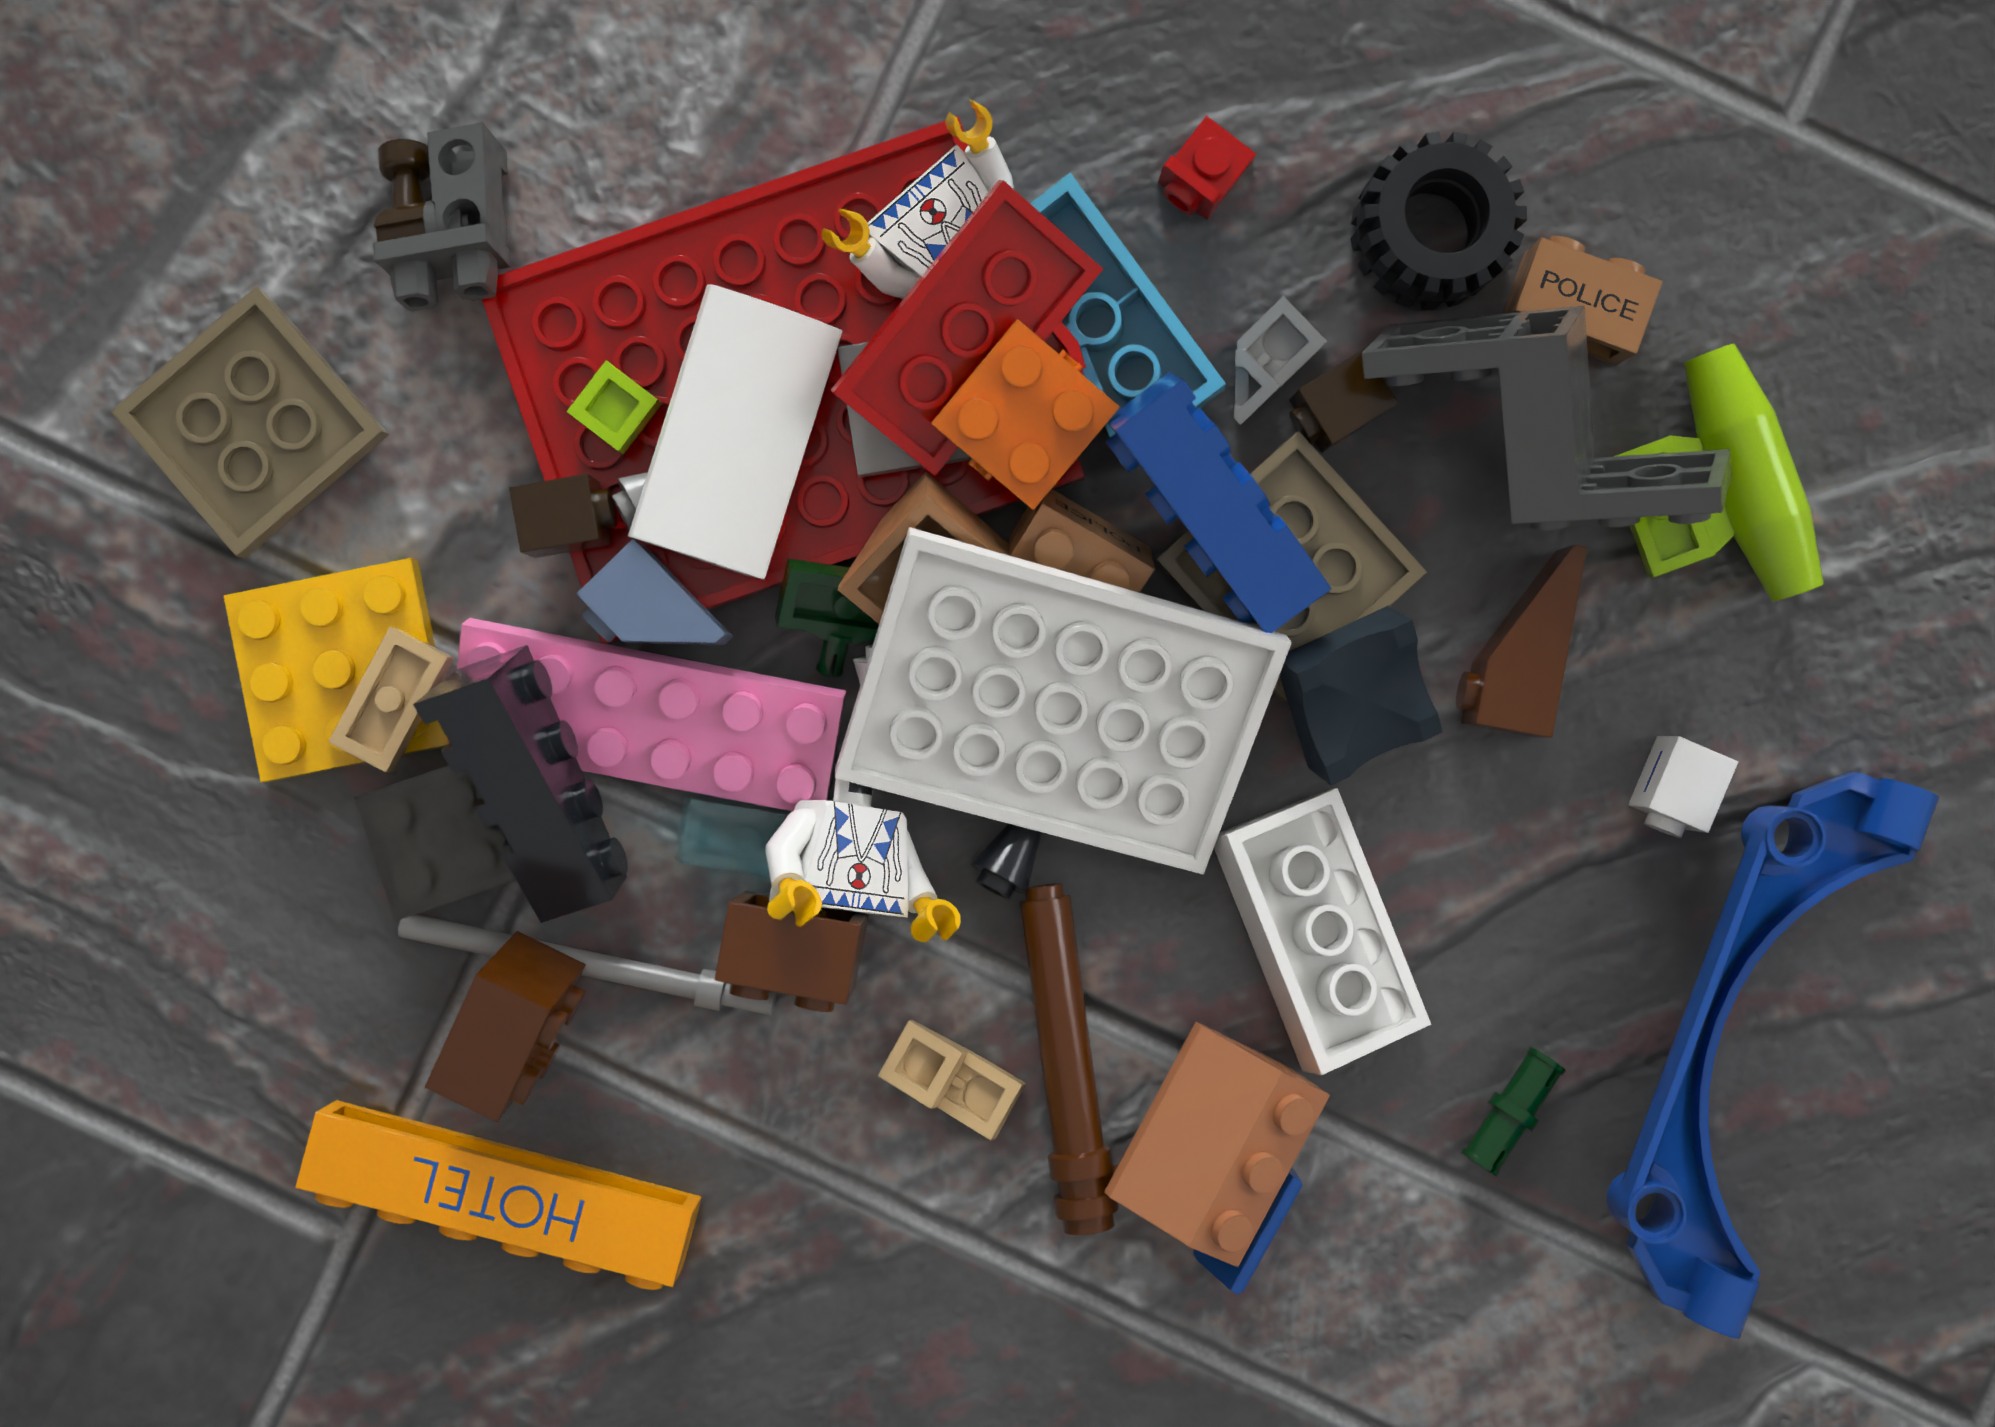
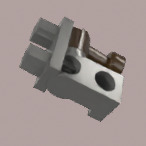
[373,122,511,312]

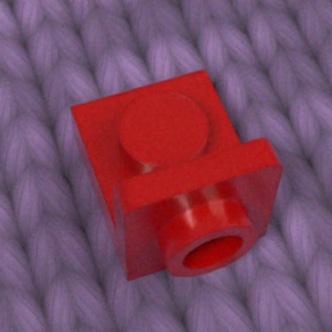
[1158,115,1256,220]

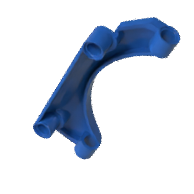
[1606,772,1939,1339]

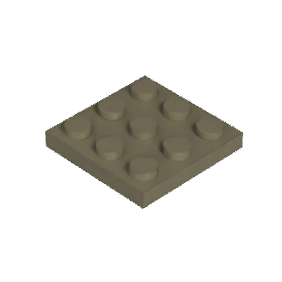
[111,286,390,558]
[1155,431,1427,701]

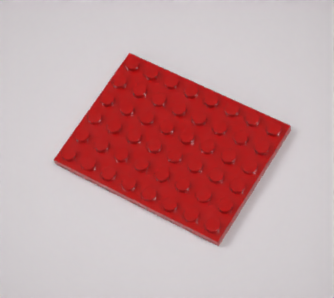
[482,116,1085,645]

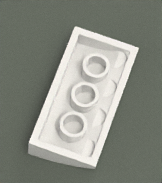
[628,284,843,580]
[1214,788,1431,1075]

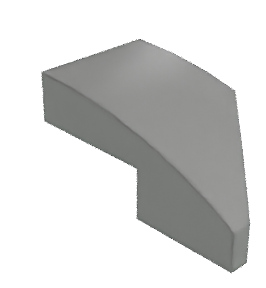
[1234,296,1328,425]

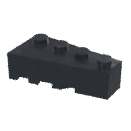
[413,645,628,923]

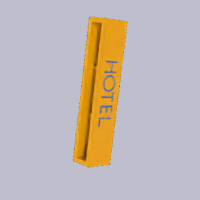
[295,1100,702,1290]

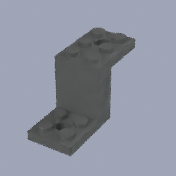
[1362,306,1731,531]

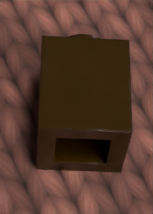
[1289,348,1398,453]
[509,474,617,558]

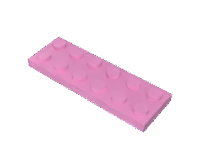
[449,618,847,811]

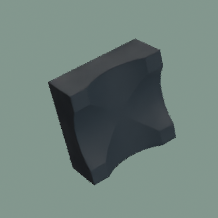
[1280,606,1443,785]

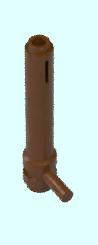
[1020,883,1119,1235]

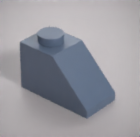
[576,539,734,645]

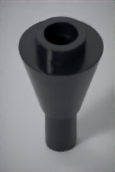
[971,824,1042,900]

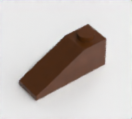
[1456,545,1587,738]

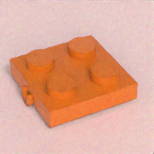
[931,319,1120,510]

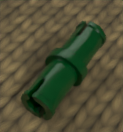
[1461,1047,1566,1177]

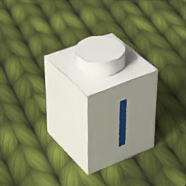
[1628,736,1738,838]

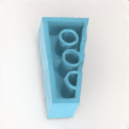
[1030,173,1226,466]

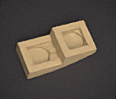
[878,1020,1027,1141]

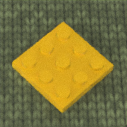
[223,558,449,782]

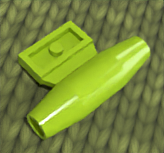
[1614,343,1824,602]

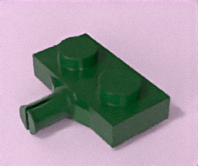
[775,558,879,677]

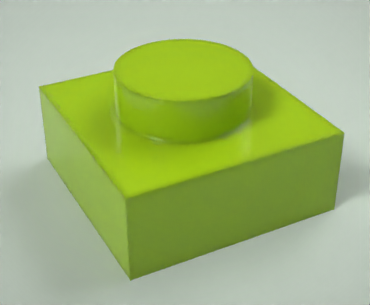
[567,360,662,454]

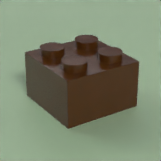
[714,891,869,1012]
[424,931,586,1122]

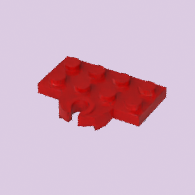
[831,180,1103,476]

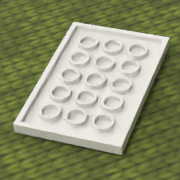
[835,527,1291,875]

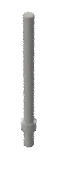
[398,912,777,1015]

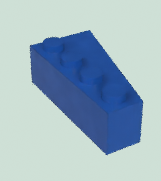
[1105,372,1332,633]

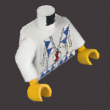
[822,100,1014,299]
[765,778,961,942]

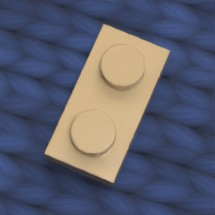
[328,627,454,772]

